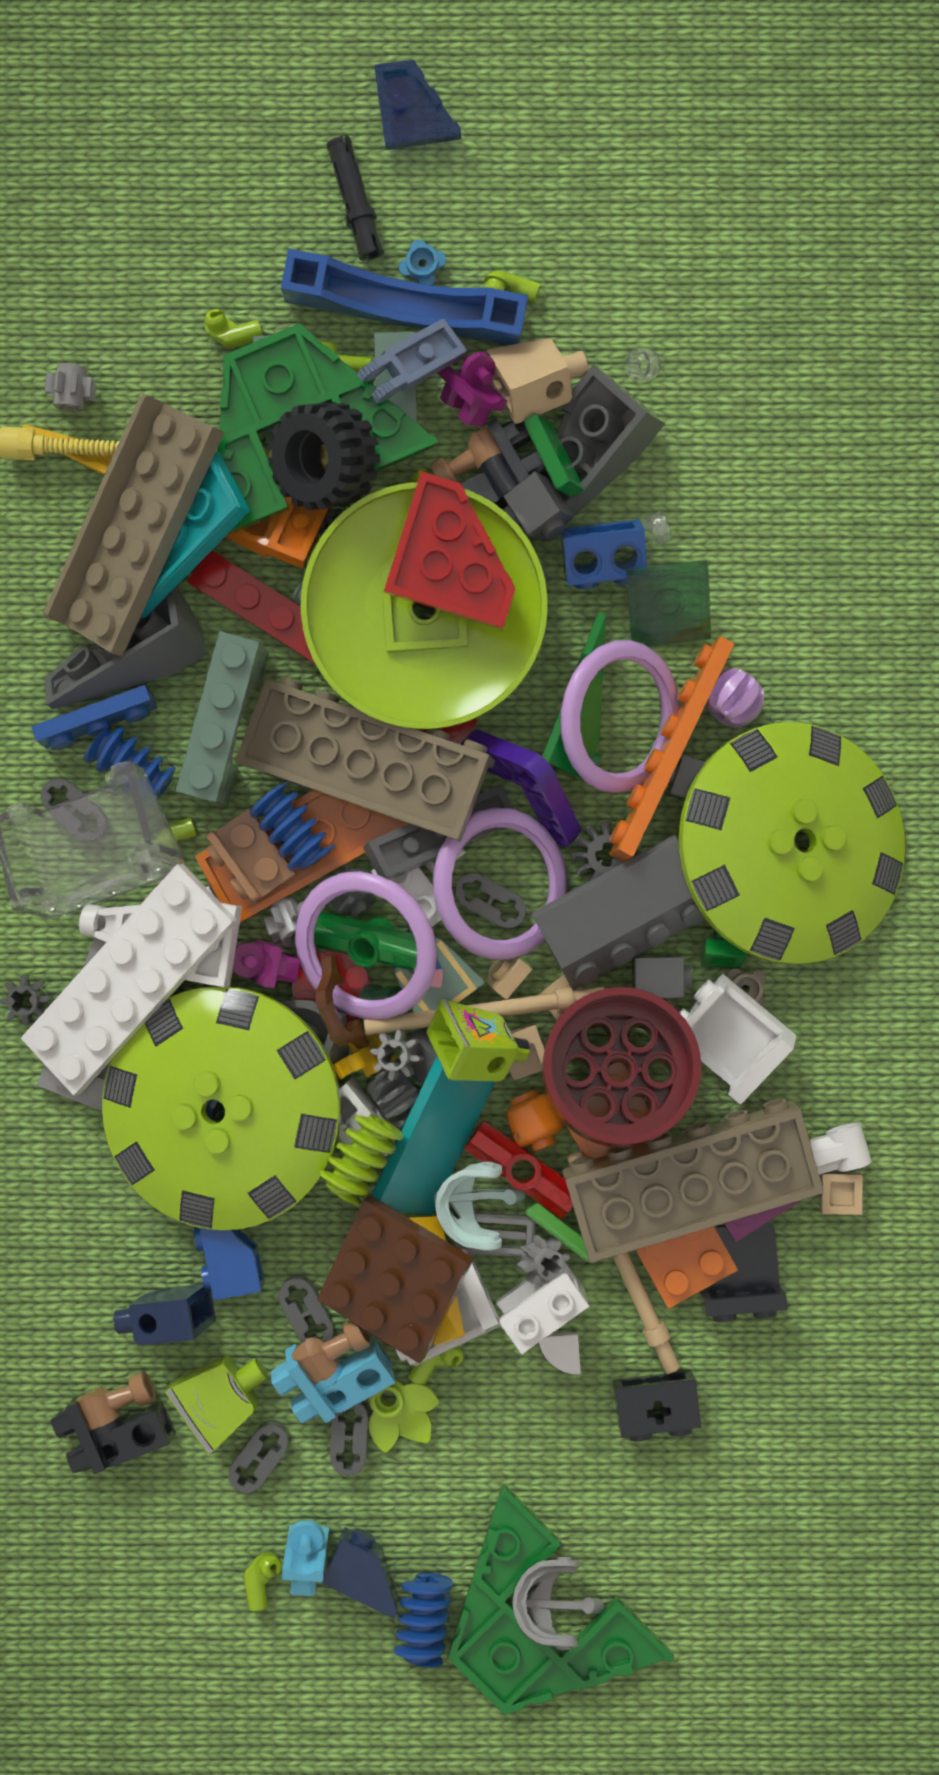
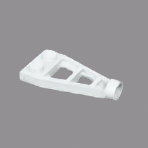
[79,902,242,987]

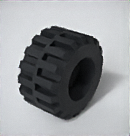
[268,402,380,510]

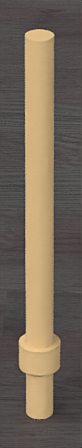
[363,987,604,1036]
[567,1151,680,1374]

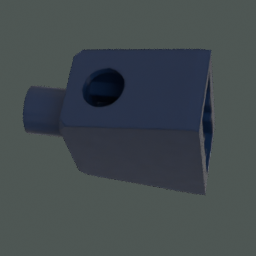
[114,1283,216,1345]

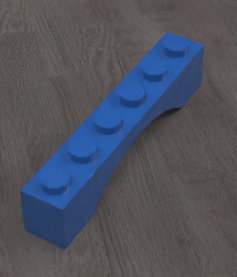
[281,248,528,346]
[194,1100,265,1301]

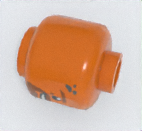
[505,1090,563,1152]

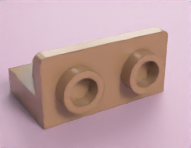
[206,808,296,902]

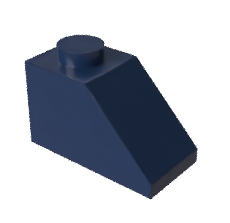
[321,1527,399,1619]

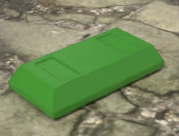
[525,1200,590,1262]

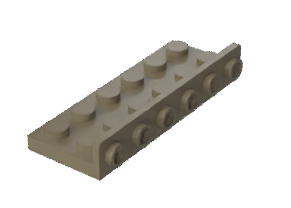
[43,393,224,657]
[235,677,495,842]
[562,1098,824,1263]

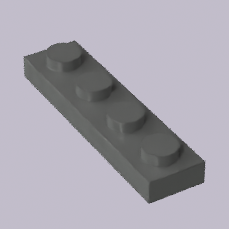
[363,785,514,880]

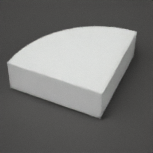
[539,1332,581,1374]

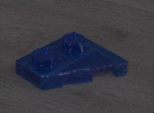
[374,59,461,150]

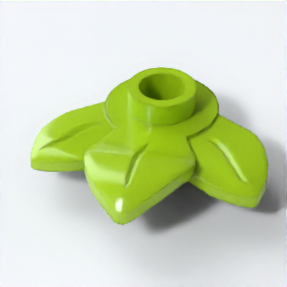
[368,1379,440,1453]

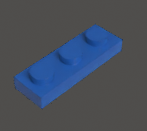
[31,685,158,750]

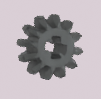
[572,821,640,882]
[368,1069,420,1131]

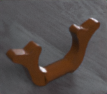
[315,956,369,1049]

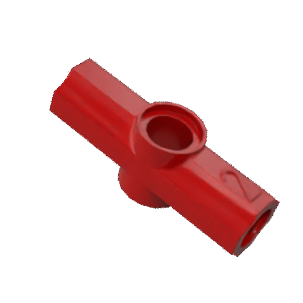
[464,1120,573,1219]

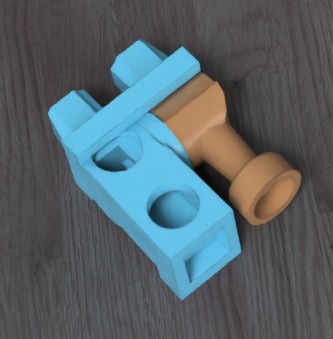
[270,1320,396,1424]

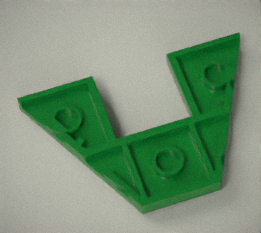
[217,323,439,536]
[448,1484,674,1715]

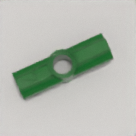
[314,912,417,971]

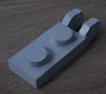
[357,318,468,404]

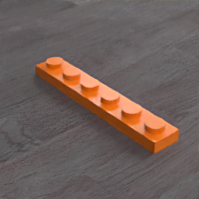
[609,636,735,862]

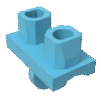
[282,1520,329,1596]

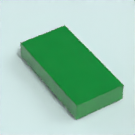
[524,413,585,498]

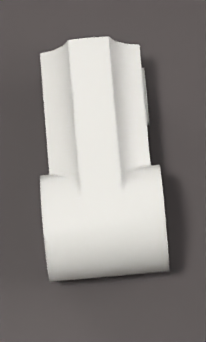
[809,1122,872,1175]

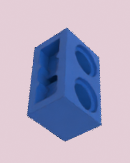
[560,519,648,589]

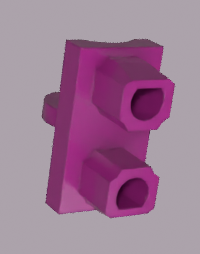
[437,352,507,427]
[233,939,300,988]

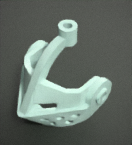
[434,1162,525,1251]

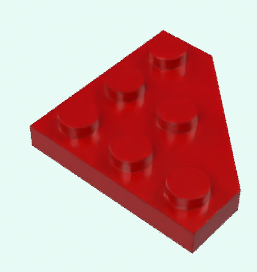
[384,471,516,630]

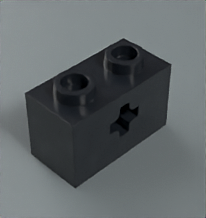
[613,1370,702,1441]

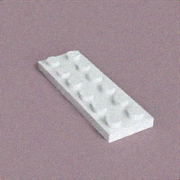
[21,864,238,1096]

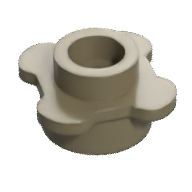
[726,968,766,1006]

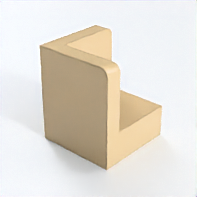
[509,1022,545,1080]

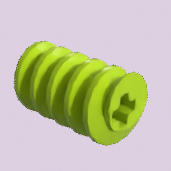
[319,1114,404,1206]

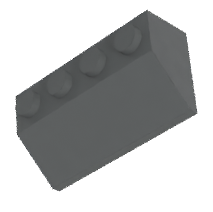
[531,835,705,990]

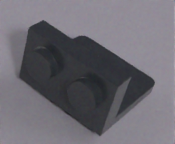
[700,1222,787,1322]

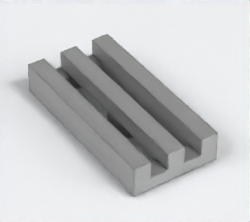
[454,1212,535,1257]

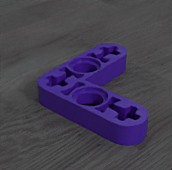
[460,729,582,847]

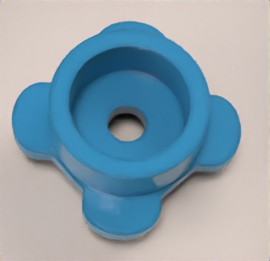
[399,240,446,285]

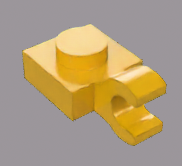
[333,1031,398,1079]

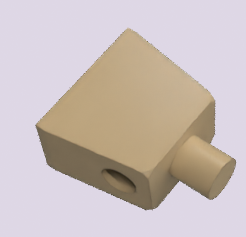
[487,338,588,424]

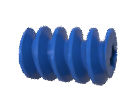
[84,726,176,809]
[250,781,336,871]
[393,1572,453,1668]

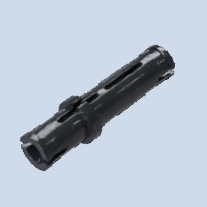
[326,136,384,261]

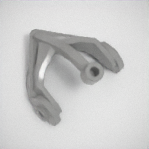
[512,1557,604,1650]

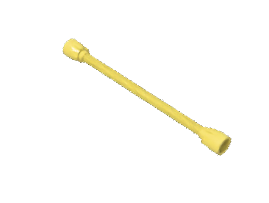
[0,426,328,471]

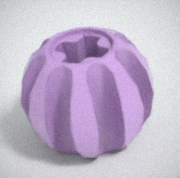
[705,668,764,728]

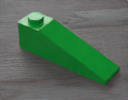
[541,612,606,782]

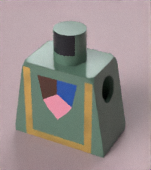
[393,928,485,1029]

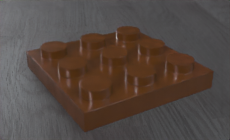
[317,1195,474,1364]

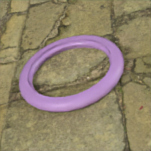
[561,640,680,794]
[433,807,567,960]
[295,871,437,1019]

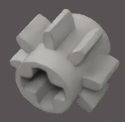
[44,363,96,411]
[264,898,304,948]
[370,1029,424,1081]
[517,1235,570,1286]

